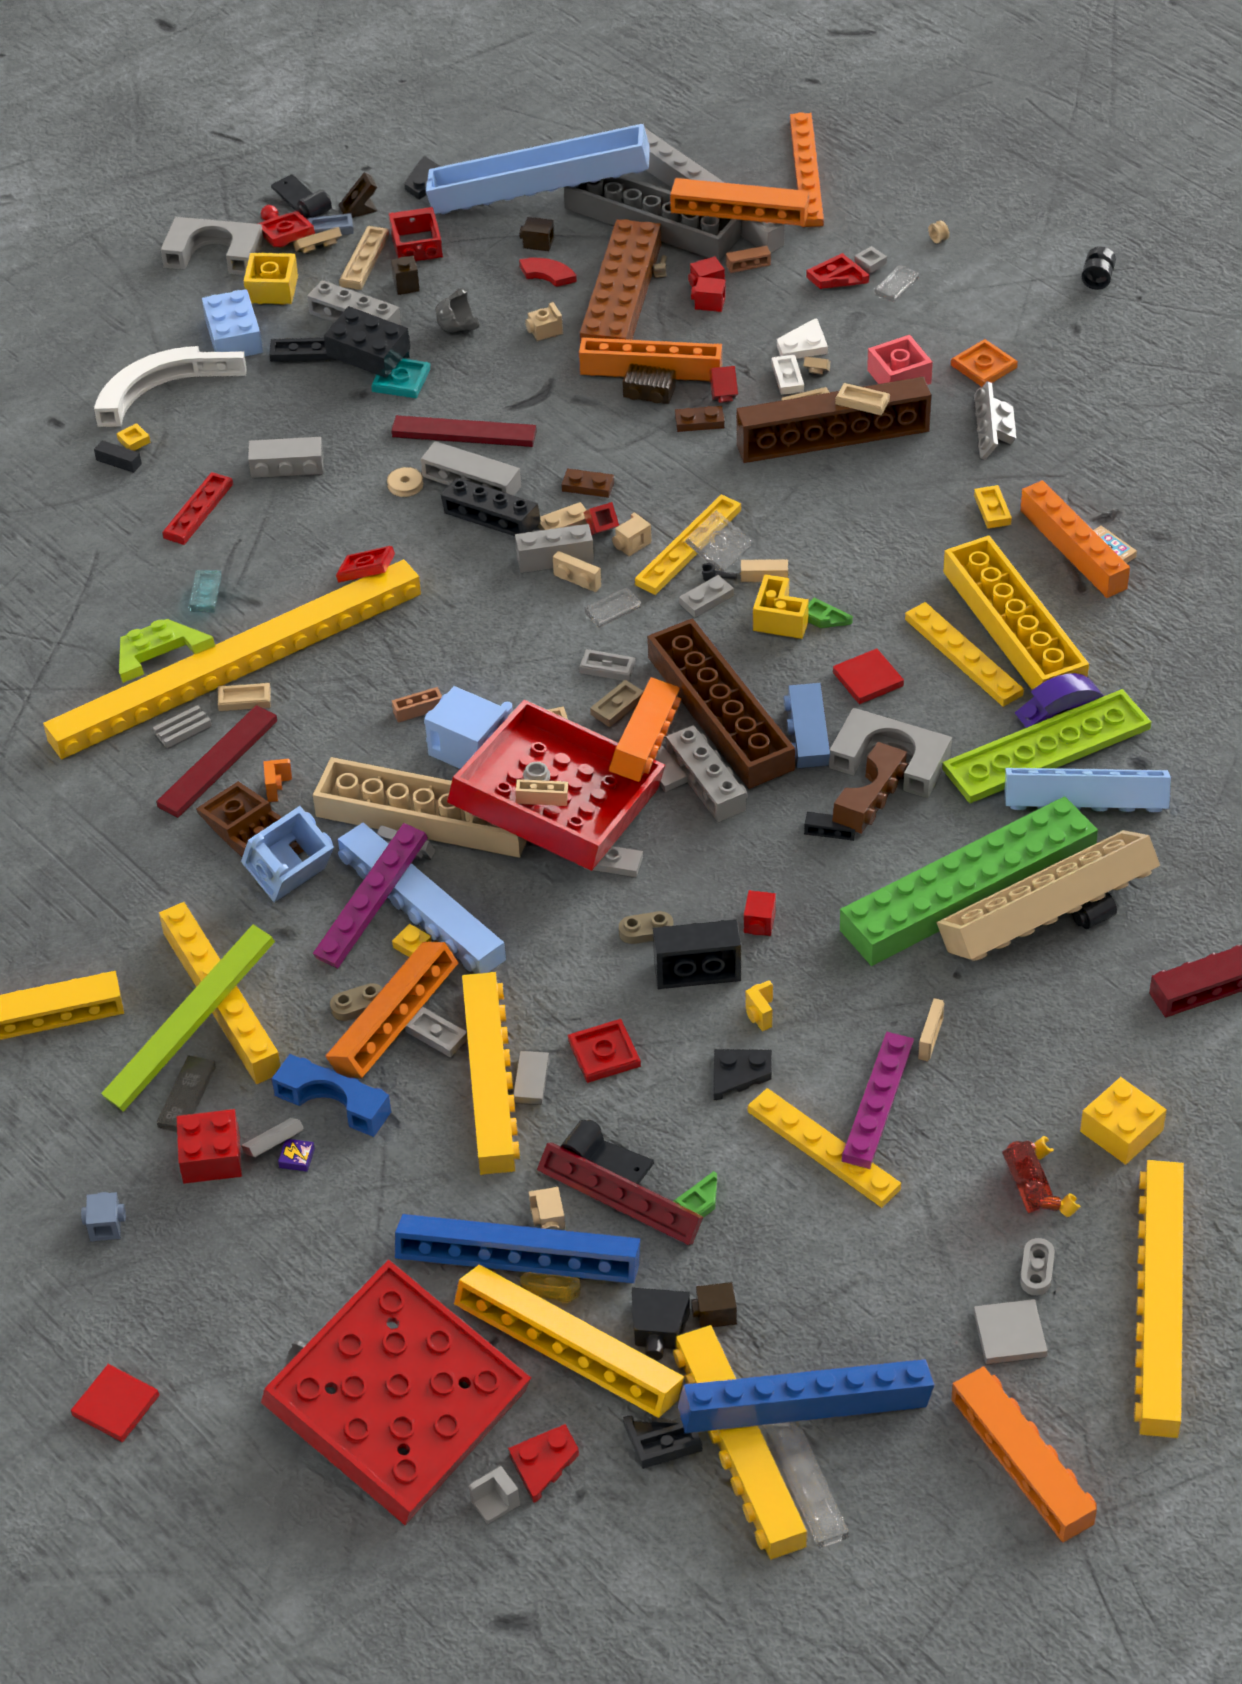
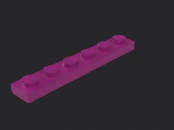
[313,823,428,969]
[841,1031,914,1169]

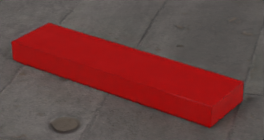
[162,472,233,545]

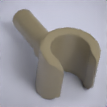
[653,255,667,278]

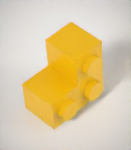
[753,575,809,639]

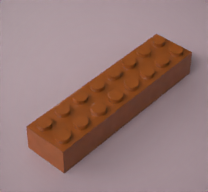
[580,219,661,345]

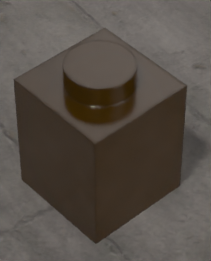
[519,217,555,252]
[391,256,420,295]
[691,1282,737,1328]

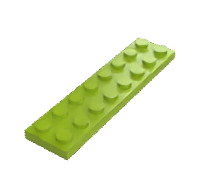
[942,689,1152,803]

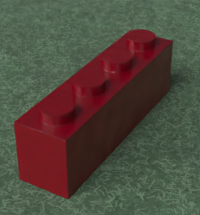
[1149,945,1242,1018]

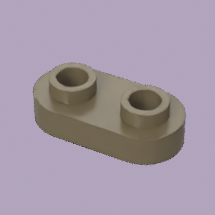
[619,911,674,944]
[330,983,383,1021]

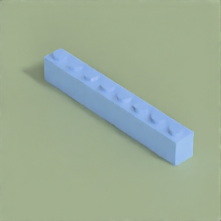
[338,823,506,974]

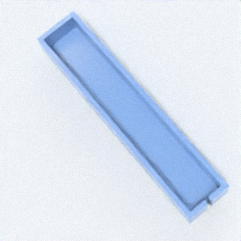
[426,124,650,214]

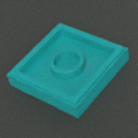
[371,358,431,399]

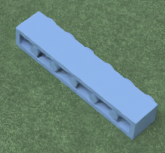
[1004,768,1171,812]

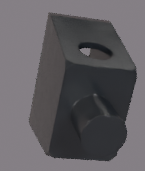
[631,1287,690,1361]

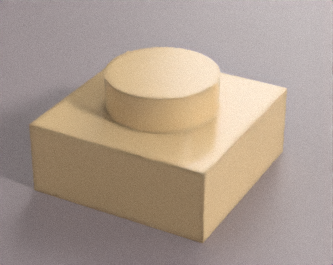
[803,357,831,374]

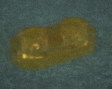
[520,1272,581,1302]

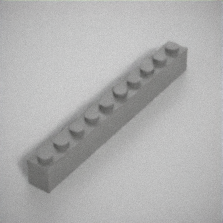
[638,124,785,253]

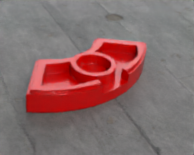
[519,258,577,287]

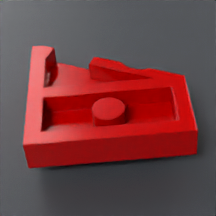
[806,253,870,289]
[508,1424,579,1503]

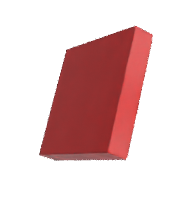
[336,546,395,583]
[833,648,904,705]
[568,1019,641,1083]
[71,1364,160,1443]

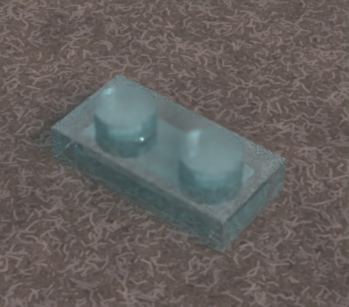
[189,570,222,612]

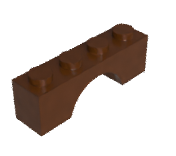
[832,742,909,834]

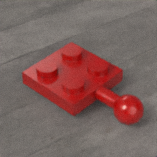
[258,205,315,247]

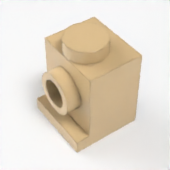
[525,302,563,341]
[612,512,651,556]
[529,1187,565,1231]

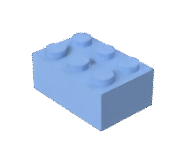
[202,289,263,356]

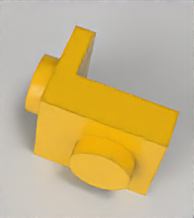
[745,981,773,1032]

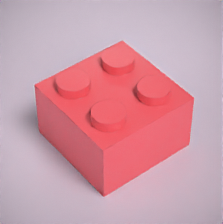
[867,335,933,385]

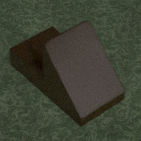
[338,172,378,218]

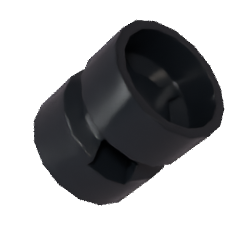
[1081,246,1116,290]

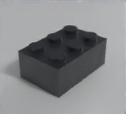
[324,306,410,378]
[653,919,741,990]

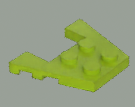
[119,619,216,683]

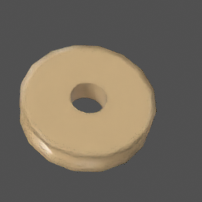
[387,467,423,497]

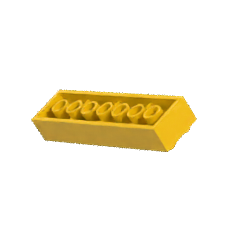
[943,535,1089,690]

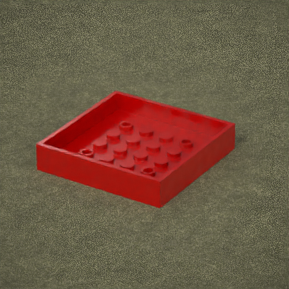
[447,699,665,871]
[261,1259,531,1525]

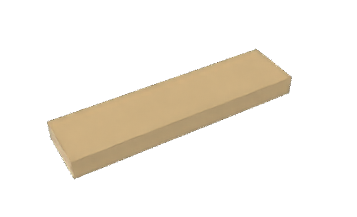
[339,226,389,290]

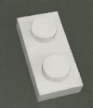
[772,355,804,395]

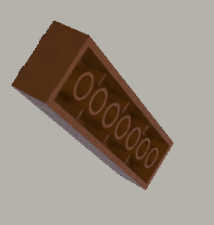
[736,377,932,463]
[647,618,795,789]

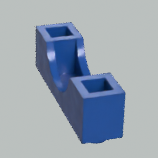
[272,1054,391,1137]

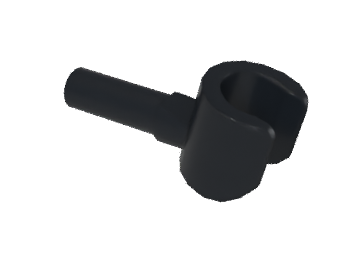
[702,563,737,582]

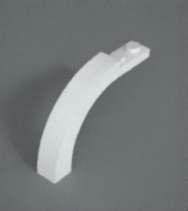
[94,346,247,427]

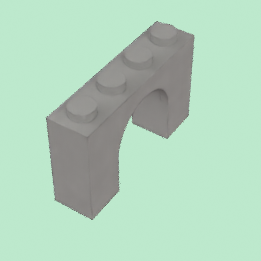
[161,217,264,275]
[829,708,952,798]

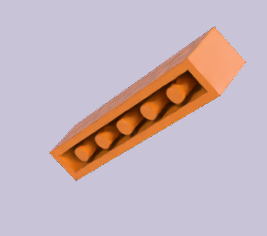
[670,178,809,226]
[579,338,722,381]
[1020,480,1130,598]
[609,677,682,782]
[325,942,458,1078]
[951,1366,1097,1543]

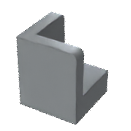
[469,1466,520,1524]

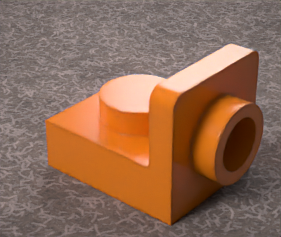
[263,759,292,802]

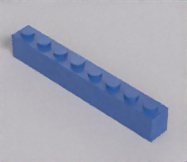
[395,1214,640,1283]
[678,1359,934,1433]

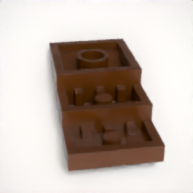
[196,781,304,857]

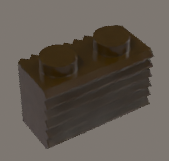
[622,363,676,404]

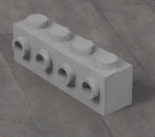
[307,280,401,325]
[421,441,521,496]
[666,725,748,822]

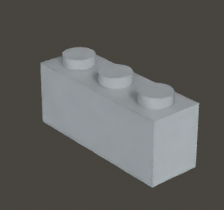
[248,437,324,478]
[515,524,594,573]

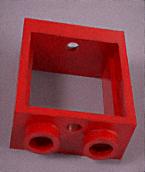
[389,207,443,261]

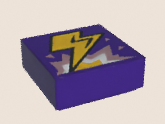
[278,1139,315,1172]

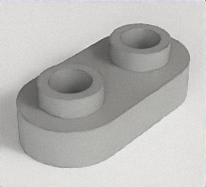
[1020,1238,1055,1296]

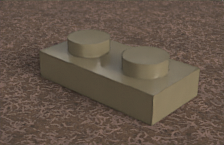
[590,680,644,727]

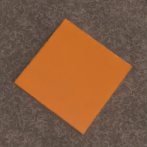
[951,339,1018,387]

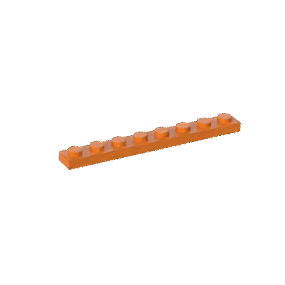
[790,112,824,227]

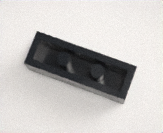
[94,440,142,473]
[804,811,856,841]

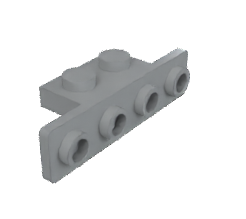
[974,381,1016,460]

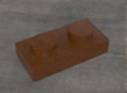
[675,406,725,432]
[561,468,615,498]

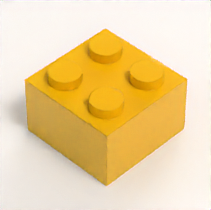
[244,253,298,305]
[1080,1077,1167,1165]

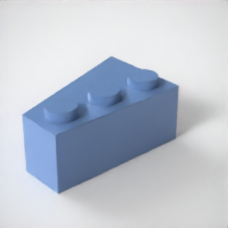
[783,683,830,768]

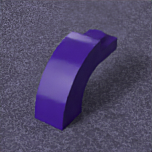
[1015,673,1104,728]

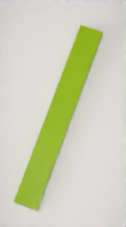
[101,924,275,1112]

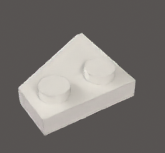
[777,319,828,359]

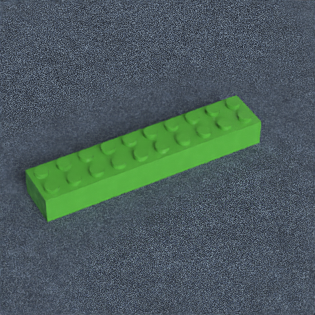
[840,796,1098,966]

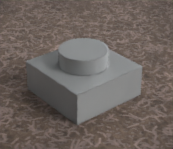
[855,246,887,273]

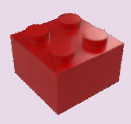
[177,1109,242,1184]

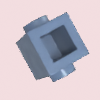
[81,1192,126,1241]

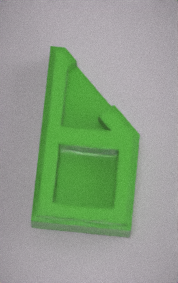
[808,598,853,628]
[673,1171,717,1218]

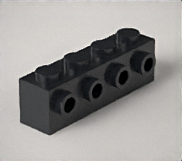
[441,478,541,536]

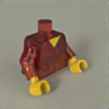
[1002,1136,1081,1217]

